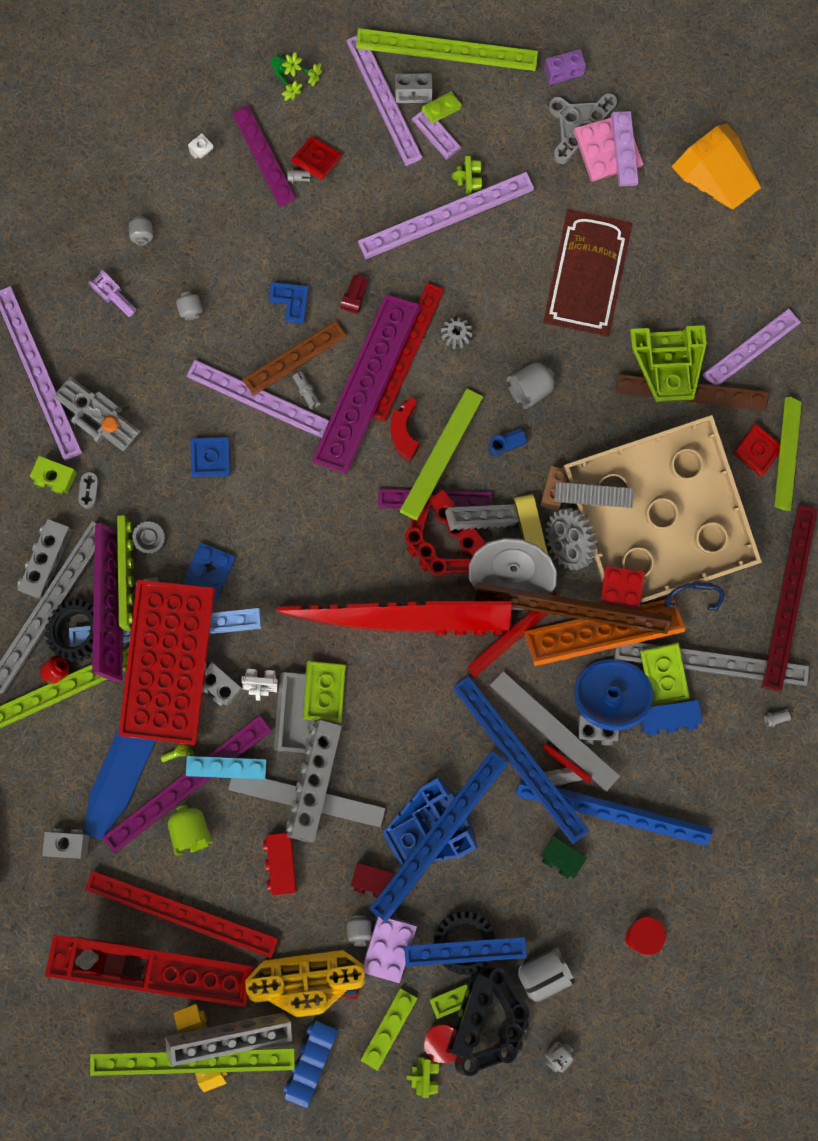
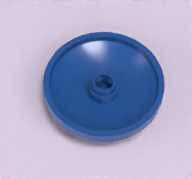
[574,659,653,731]

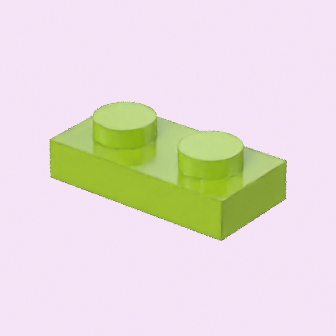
[422,91,462,124]
[429,984,467,1019]

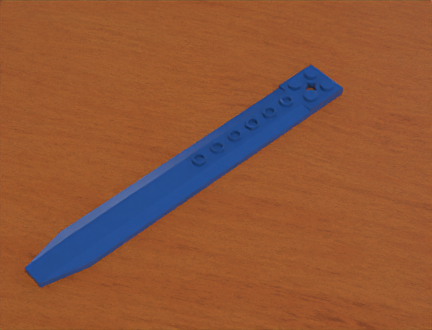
[83,542,236,840]

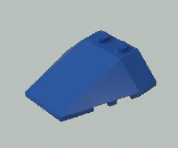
[382,777,478,867]

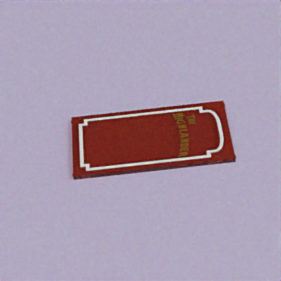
[543,209,632,337]

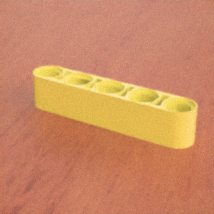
[514,494,548,554]

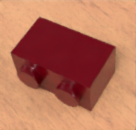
[351,863,395,898]

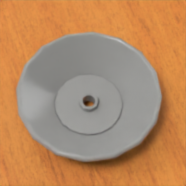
[469,538,557,610]

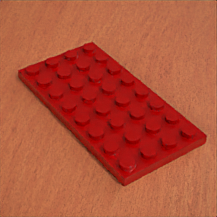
[118,580,215,745]

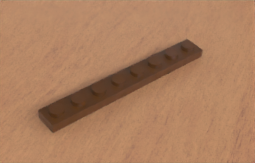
[615,373,768,411]

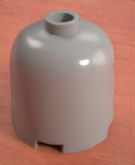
[506,362,554,409]

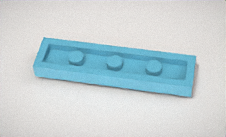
[186,756,266,779]

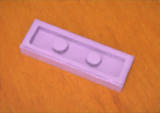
[412,111,461,160]

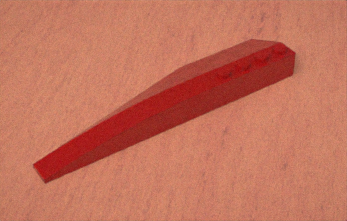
[277,601,512,636]

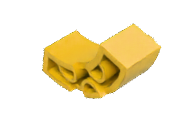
[173,1004,228,1092]

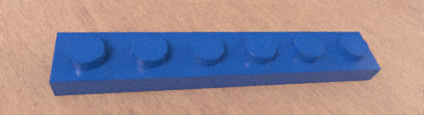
[404,937,527,967]

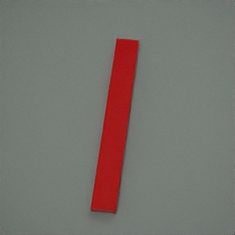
[373,282,444,422]

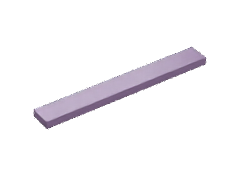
[346,36,422,166]
[187,360,330,438]

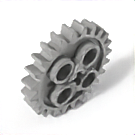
[545,508,598,570]

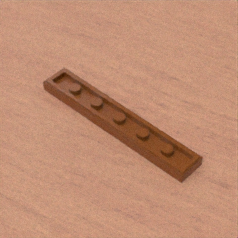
[242,321,346,396]

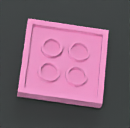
[574,118,643,182]

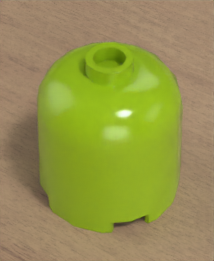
[167,805,213,855]

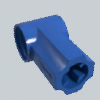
[488,428,527,457]

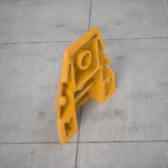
[672,123,761,210]

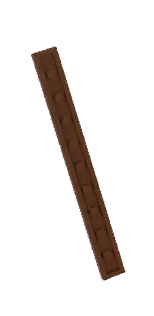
[475,582,671,634]

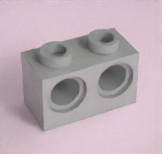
[395,73,432,103]
[203,663,243,707]
[577,716,619,746]

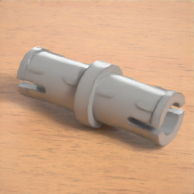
[292,371,321,409]

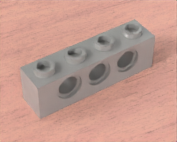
[17,519,72,600]

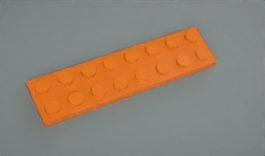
[524,598,685,666]

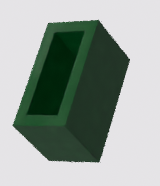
[539,836,587,879]

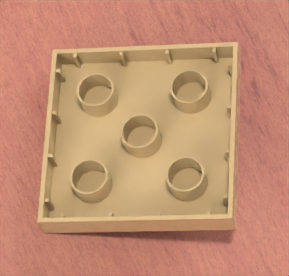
[563,415,762,603]

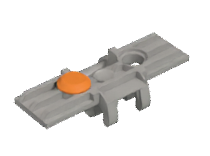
[53,376,140,452]

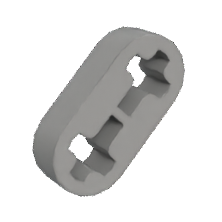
[78,472,99,509]

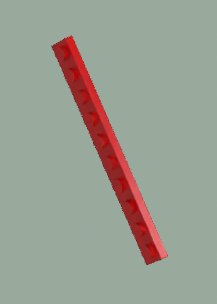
[85,871,279,958]

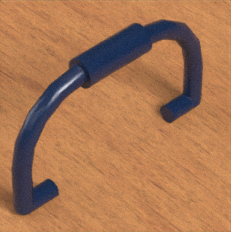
[664,581,725,611]

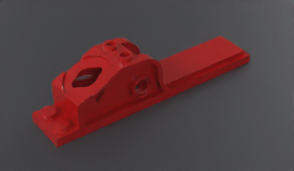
[44,934,253,1007]

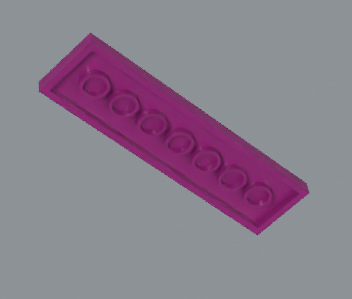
[92,523,123,682]

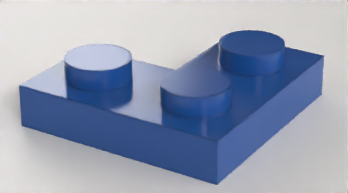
[269,282,308,324]

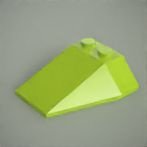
[630,325,707,402]

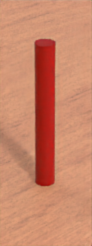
[543,743,592,783]

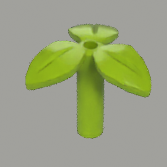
[161,743,194,762]

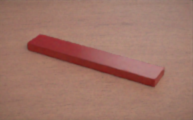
[467,592,558,678]

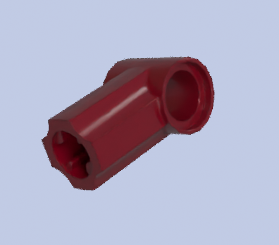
[340,275,368,314]

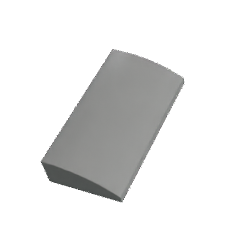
[273,672,316,753]

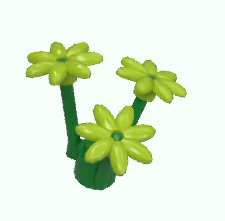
[271,52,322,101]

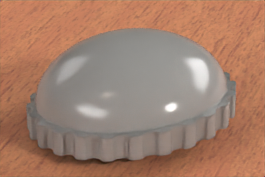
[132,521,165,554]

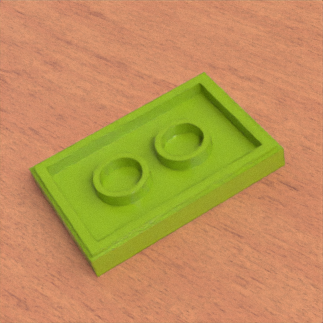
[640,642,690,707]
[302,661,346,723]

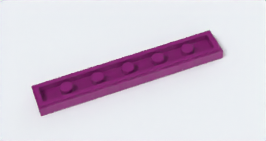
[378,488,492,510]

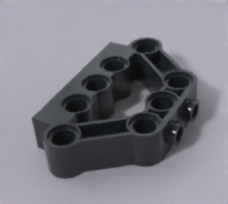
[446,968,530,1076]

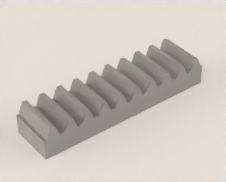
[554,482,634,508]
[445,504,520,531]

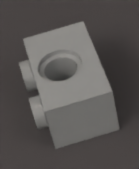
[42,828,89,859]

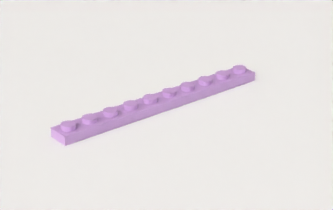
[358,172,534,260]
[0,286,83,461]

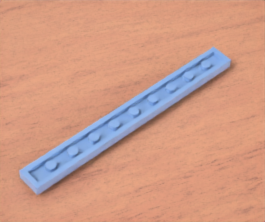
[69,608,262,647]

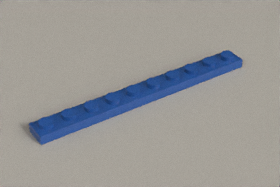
[453,676,589,844]
[369,751,508,922]
[516,778,713,845]

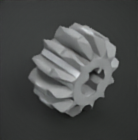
[441,317,472,349]

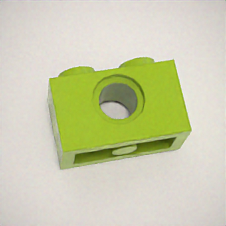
[30,456,77,495]

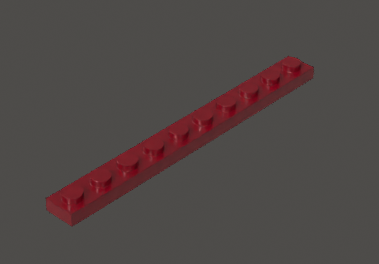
[761,505,818,692]

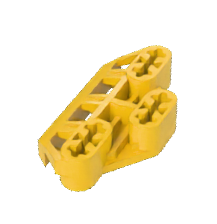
[245,950,366,1017]

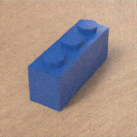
[640,700,703,736]

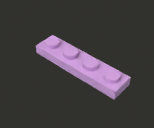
[611,111,638,187]

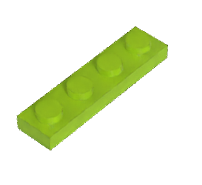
[360,988,418,1071]

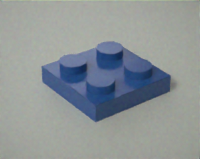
[191,437,230,477]

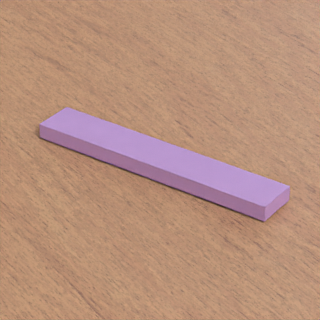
[703,308,801,385]

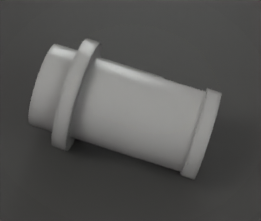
[288,168,310,183]
[764,709,791,728]

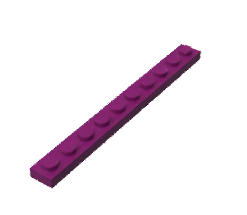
[102,715,272,854]

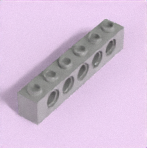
[286,720,342,842]
[165,1012,292,1066]

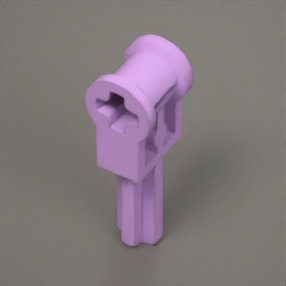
[88,270,136,317]

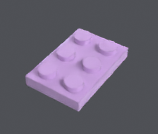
[363,917,417,983]

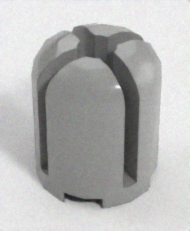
[518,946,576,1002]

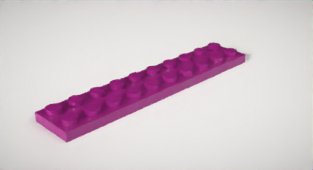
[312,294,421,475]

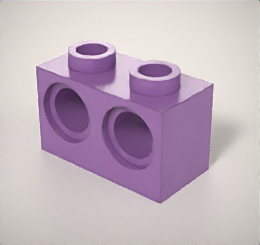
[544,49,586,85]

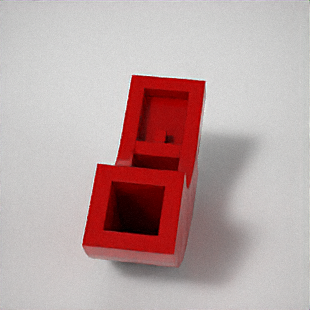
[390,396,419,463]

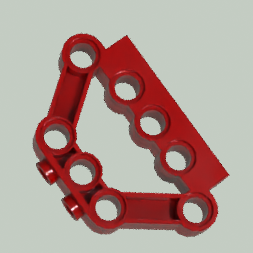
[405,490,486,578]

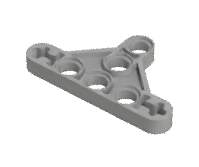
[549,93,617,164]

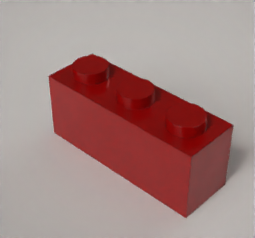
[263,833,297,896]

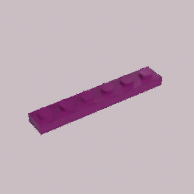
[232,105,296,208]

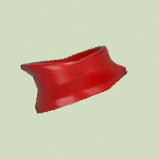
[626,916,667,955]
[424,1024,456,1063]

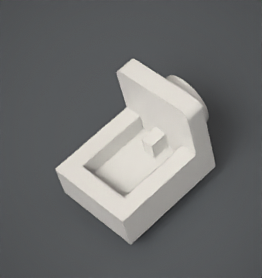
[188,133,214,159]

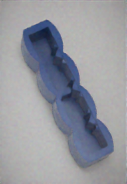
[283,1019,339,1108]

